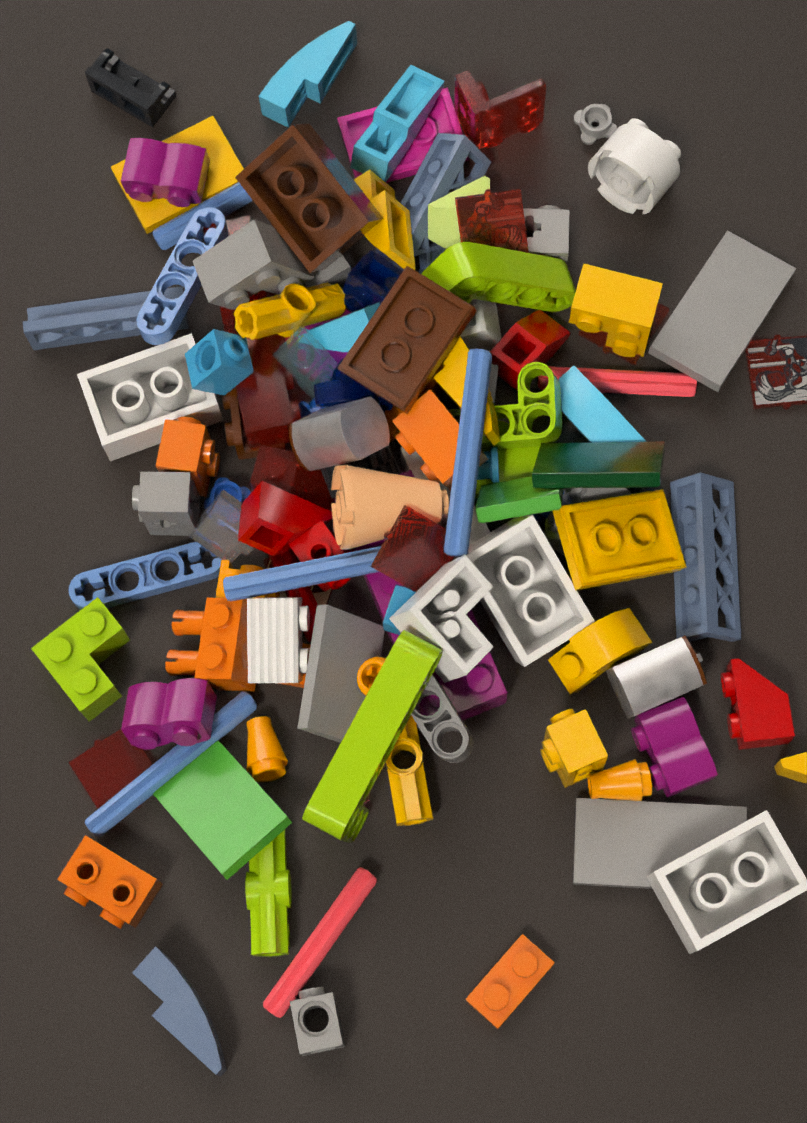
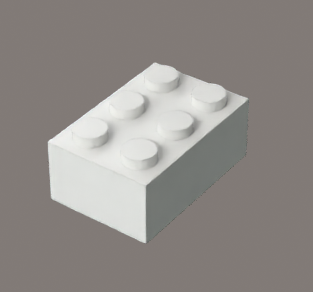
[77,333,223,461]
[453,515,595,667]
[646,810,807,954]

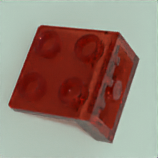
[455,70,546,149]

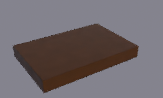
[337,266,477,414]

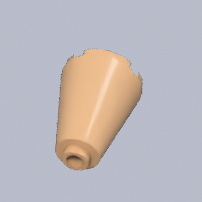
[331,465,449,550]

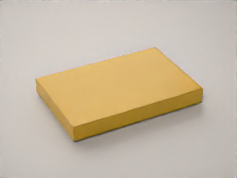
[111,116,244,234]
[552,489,686,590]

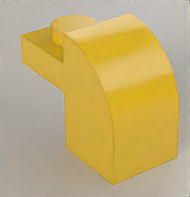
[548,608,652,694]

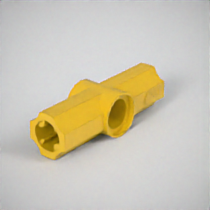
[234,282,346,340]
[386,715,433,826]

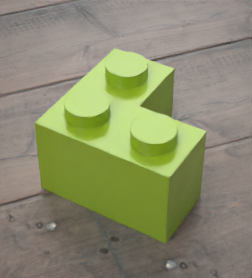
[31,597,130,722]

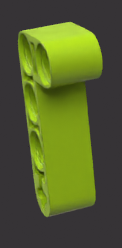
[421,242,576,312]
[399,362,562,450]

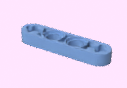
[136,207,228,345]
[69,540,226,610]

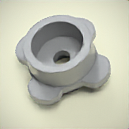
[574,104,617,145]

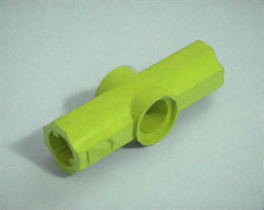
[245,829,292,957]

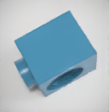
[185,329,254,396]

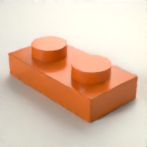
[465,934,555,1030]

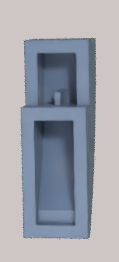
[132,946,227,1076]

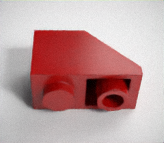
[490,310,571,391]
[238,481,332,556]
[721,658,795,750]

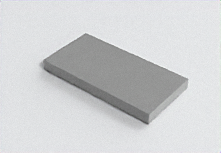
[648,230,796,392]
[573,798,747,889]

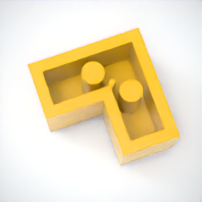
[569,264,663,357]

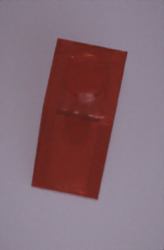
[250,445,336,511]

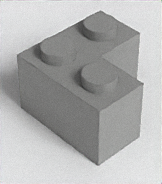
[192,219,315,310]

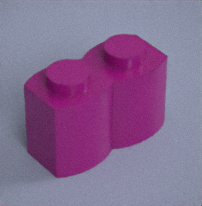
[121,138,210,207]
[121,678,217,750]
[631,697,718,798]

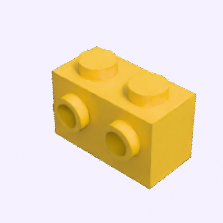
[540,709,608,788]

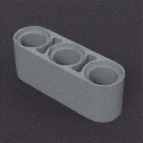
[411,674,473,763]

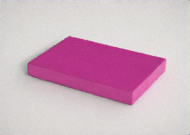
[337,87,469,183]

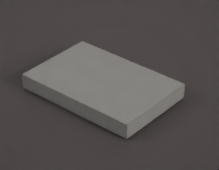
[297,605,385,743]

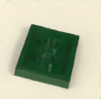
[532,441,665,489]

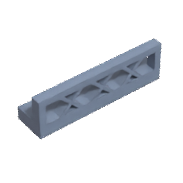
[368,133,491,278]
[23,286,189,350]
[670,472,741,642]

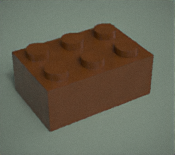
[235,123,383,273]

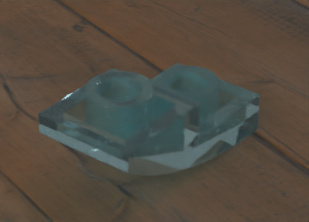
[273,326,352,407]

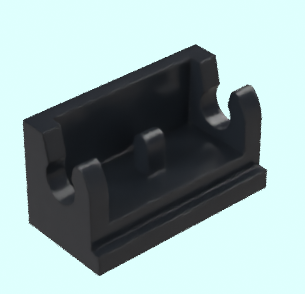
[85,48,177,128]

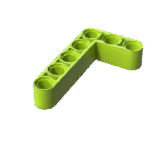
[302,630,443,843]

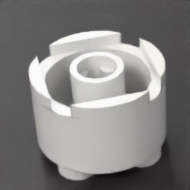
[588,118,681,214]

